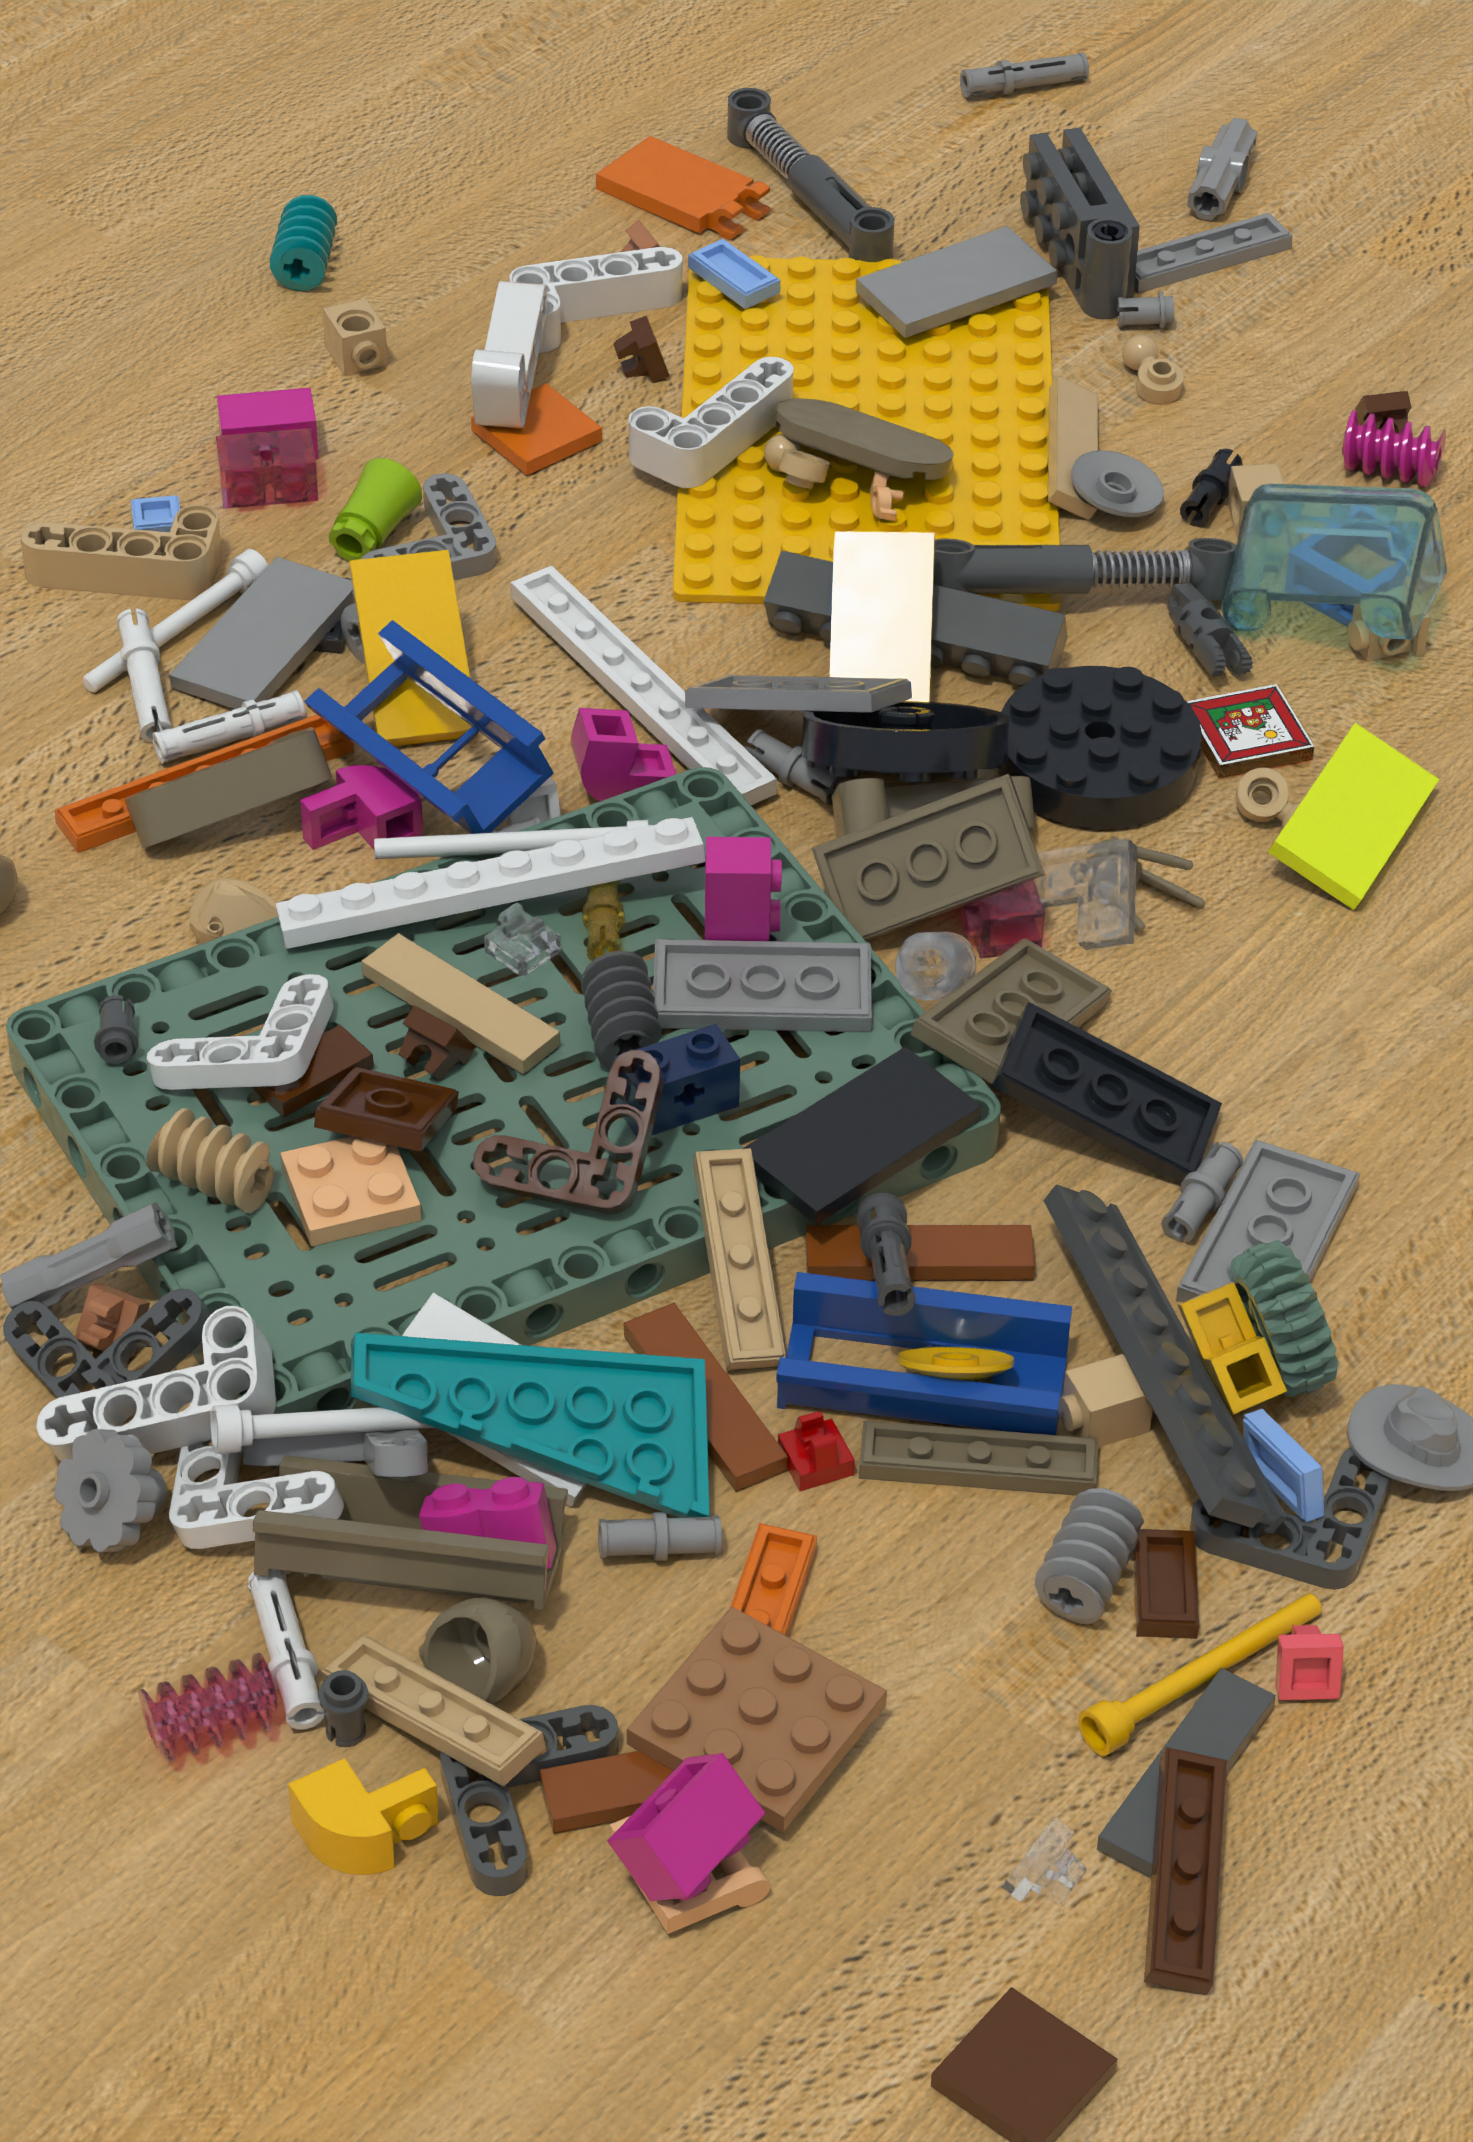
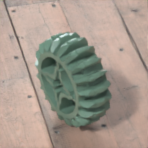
[1229,1240,1338,1398]

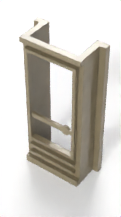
[253,1455,568,1610]

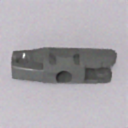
[1167,583,1253,677]

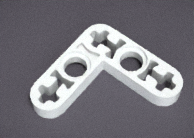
[147,974,334,1090]
[169,1441,344,1549]

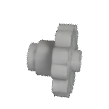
[54,1429,166,1552]

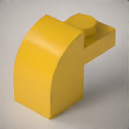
[1177,1282,1287,1414]
[288,1758,439,1875]

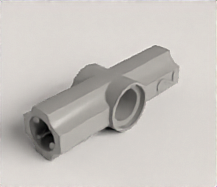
[1188,118,1257,221]

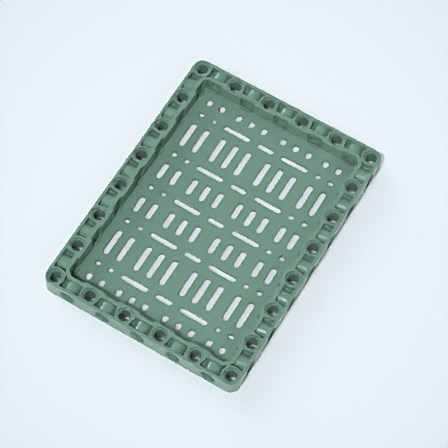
[6,767,1001,1414]

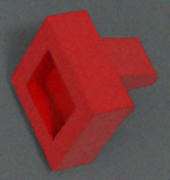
[778,1411,855,1492]

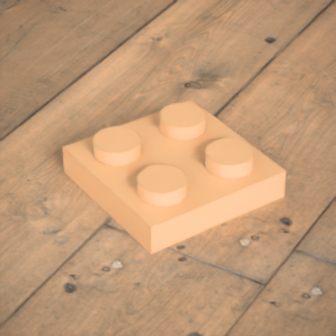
[280,1136,421,1247]

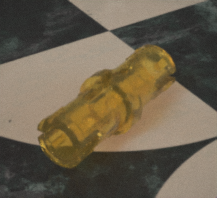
[582,880,625,961]

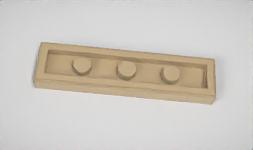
[1048,376,1098,520]
[361,933,560,1075]
[692,1148,786,1370]
[321,1634,546,1787]

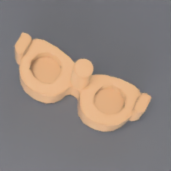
[870,471,903,521]

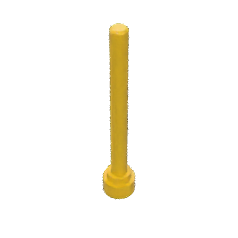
[1078,1593,1322,1756]

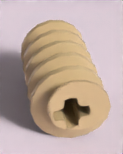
[146,1108,274,1213]

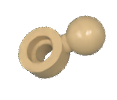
[1122,334,1184,405]
[764,434,830,489]
[1236,768,1300,829]

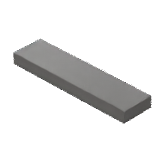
[1134,213,1293,293]

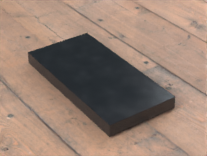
[991,1002,1222,1185]
[742,1046,982,1225]

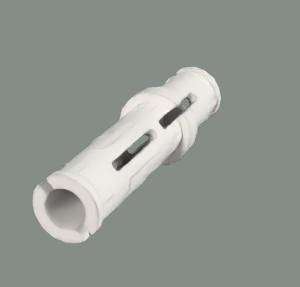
[116,608,172,743]
[152,690,306,764]
[248,1569,325,1730]

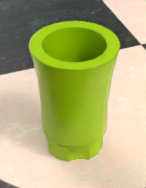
[329,458,422,562]

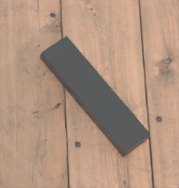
[1097,1668,1276,1878]

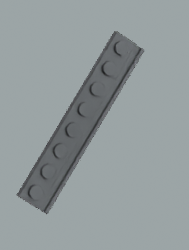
[1043,1184,1287,1534]

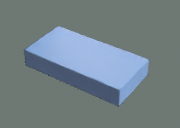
[688,239,781,309]
[1243,1409,1324,1522]

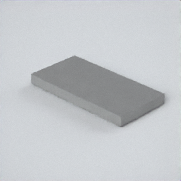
[856,226,1057,338]
[169,557,355,709]
[685,675,912,712]
[653,939,872,1032]
[1176,1140,1360,1302]

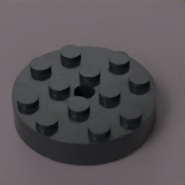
[998,666,1202,829]
[802,701,1009,782]

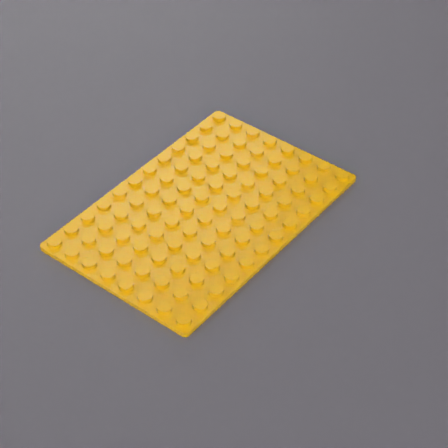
[673,255,1062,611]

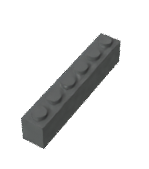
[764,550,1068,687]

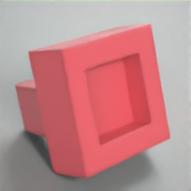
[1275,1625,1344,1700]

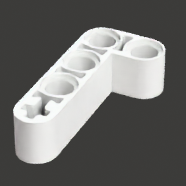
[509,247,683,353]
[471,281,548,429]
[629,357,794,488]
[36,1306,276,1461]

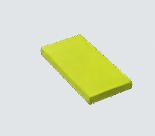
[1268,723,1440,910]

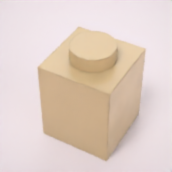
[1059,1354,1153,1447]

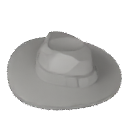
[1347,1384,1473,1491]

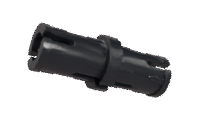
[1180,448,1243,527]

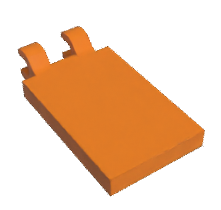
[596,136,770,239]

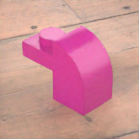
[571,708,676,801]
[300,765,423,850]

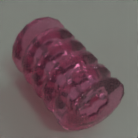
[138,1652,278,1763]

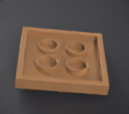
[627,1606,887,1832]

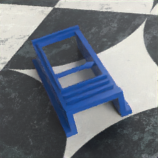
[304,620,554,834]
[776,1272,1072,1435]

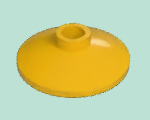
[897,1347,1014,1381]

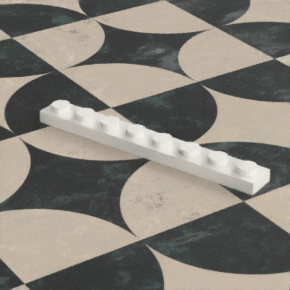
[511,565,777,805]
[275,817,706,949]

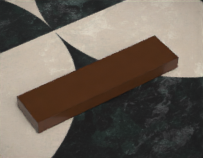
[1144,1747,1227,1995]

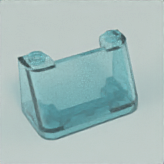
[1222,484,1447,640]

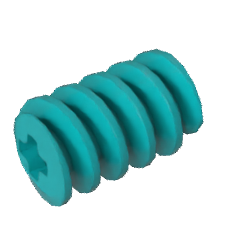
[270,195,338,292]

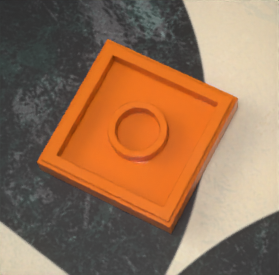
[471,383,602,475]

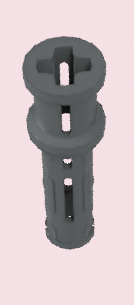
[856,1193,915,1316]

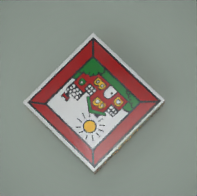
[1187,684,1315,778]

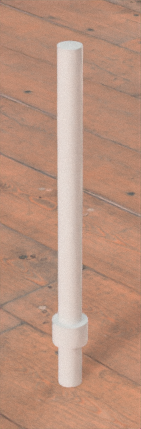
[374,820,651,860]

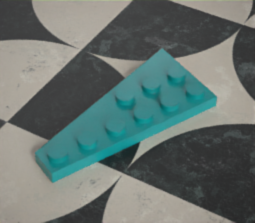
[351,1333,710,1518]

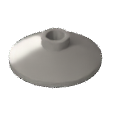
[1071,450,1164,517]

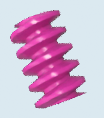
[1342,410,1446,488]

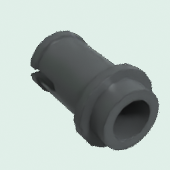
[94,995,138,1064]
[318,1670,368,1747]

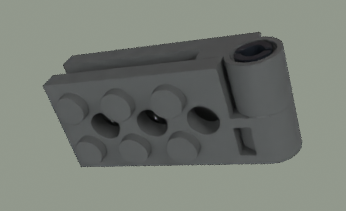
[1020,127,1140,319]

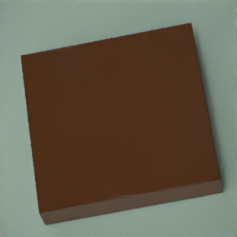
[314,1067,459,1152]
[931,1987,1118,2142]

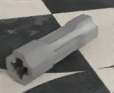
[0,1202,177,1309]

